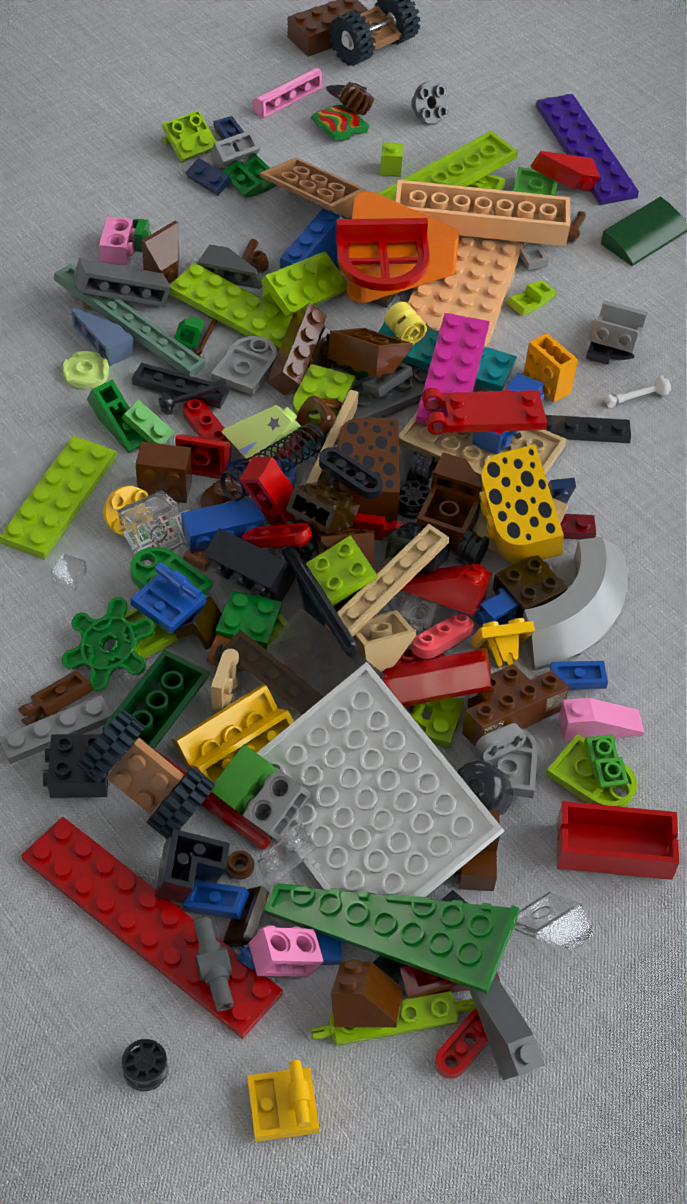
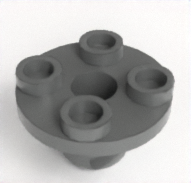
[411,81,448,124]

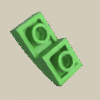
[584,734,628,788]

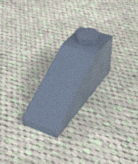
[71,308,134,366]

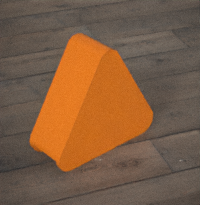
[347,191,459,303]

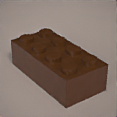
[287,0,368,57]

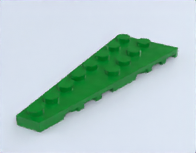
[263,883,520,995]

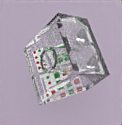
[117,490,186,564]

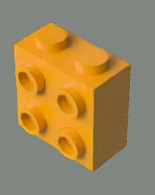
[523,333,578,403]

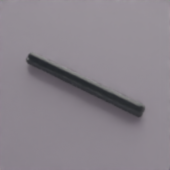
[282,545,358,655]

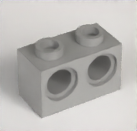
[210,129,260,171]
[243,768,312,841]

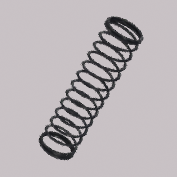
[220,423,326,501]

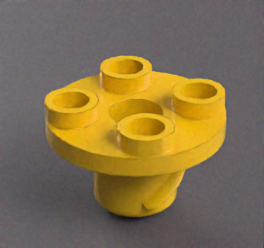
[103,485,152,536]

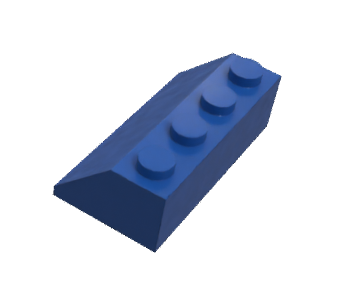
[280,209,349,269]

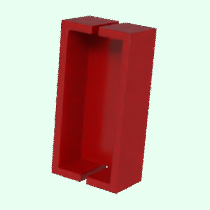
[557,801,679,880]

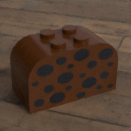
[332,417,400,522]

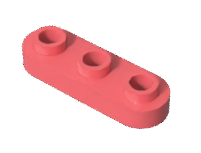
[412,613,474,659]

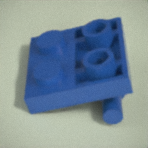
[130,562,207,634]

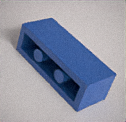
[181,497,264,552]

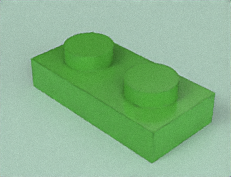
[122,399,174,444]

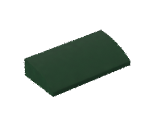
[601,196,687,266]

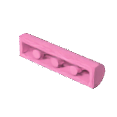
[252,68,322,119]

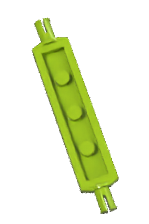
[311,991,476,1046]

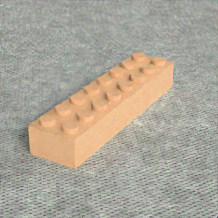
[395,180,570,246]

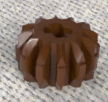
[339,83,374,115]

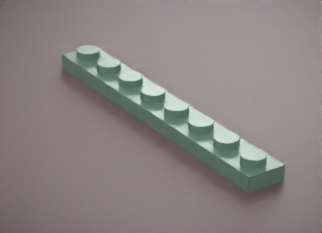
[54,264,206,376]

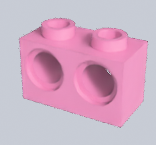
[99,217,136,265]
[249,926,324,977]

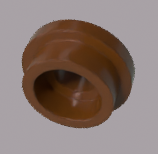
[226,850,255,879]

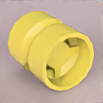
[384,302,427,345]

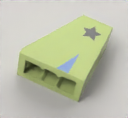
[222,405,301,461]

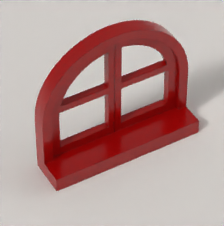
[336,218,430,291]

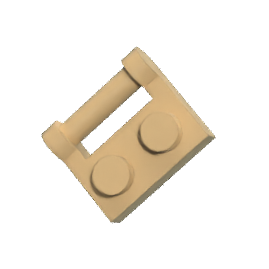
[211,649,239,715]

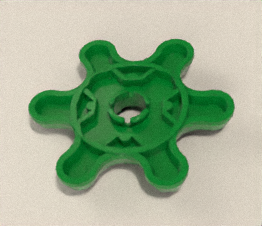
[61,597,155,691]

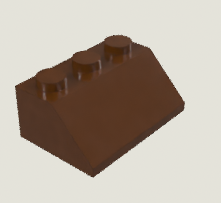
[327,328,413,378]

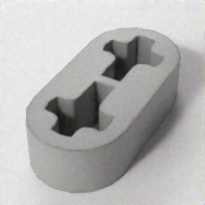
[475,723,526,761]

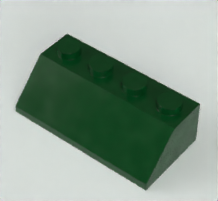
[102,650,210,751]

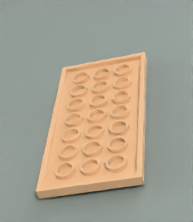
[408,235,525,347]

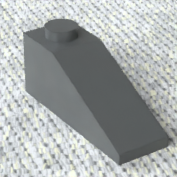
[197,244,262,289]
[469,979,545,1080]

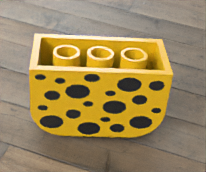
[479,444,564,564]

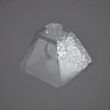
[513,892,594,950]

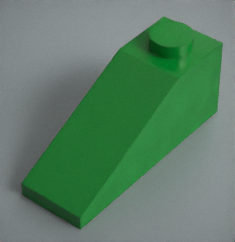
[87,379,147,453]

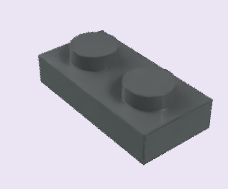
[362,363,413,397]

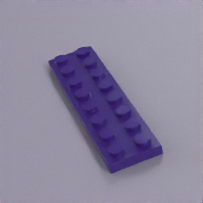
[535,94,639,205]

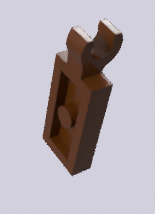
[18,670,93,726]

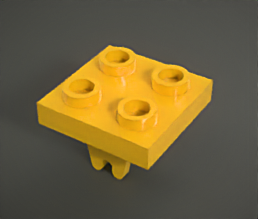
[471,618,535,668]

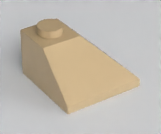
[353,610,416,673]

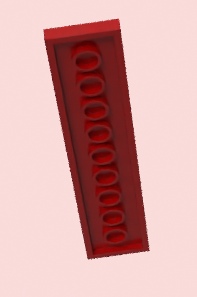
[21,817,283,1039]

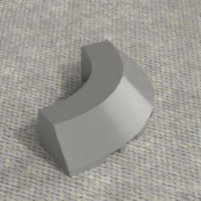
[523,537,628,670]

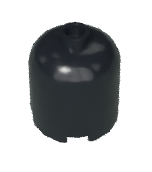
[457,761,514,815]

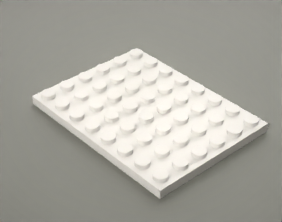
[257,662,505,897]

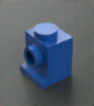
[475,588,518,627]

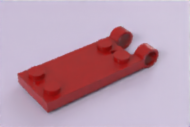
[422,388,547,435]

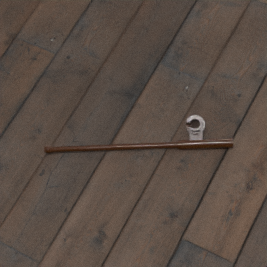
[194,239,269,357]

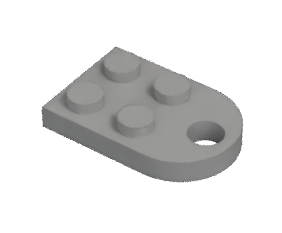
[211,336,277,396]
[480,729,538,798]

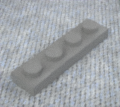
[0,695,112,764]

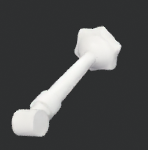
[604,375,671,408]

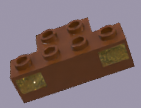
[462,664,569,746]

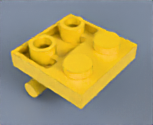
[247,1060,319,1142]

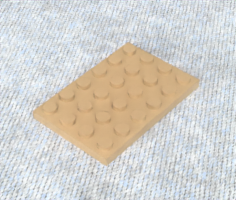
[399,413,567,482]

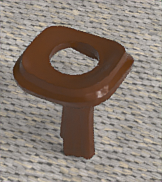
[297,396,343,442]

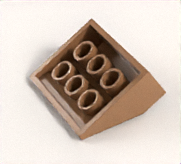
[259,157,366,219]

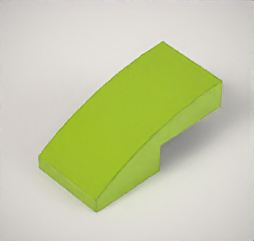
[507,280,557,316]

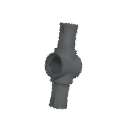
[193,917,234,1011]

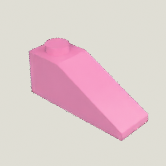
[558,698,644,741]

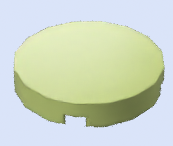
[62,351,110,389]

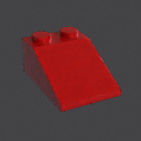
[400,564,492,615]

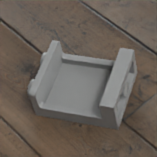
[588,300,648,353]

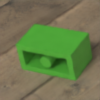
[211,744,276,814]

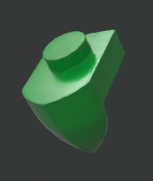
[133,219,151,252]

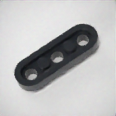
[319,447,383,499]

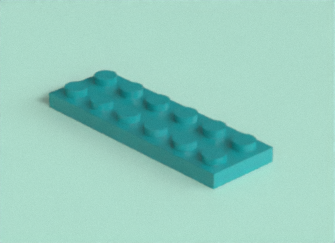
[378,321,517,391]

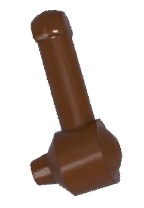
[567,211,586,242]

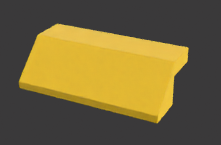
[173,684,294,783]

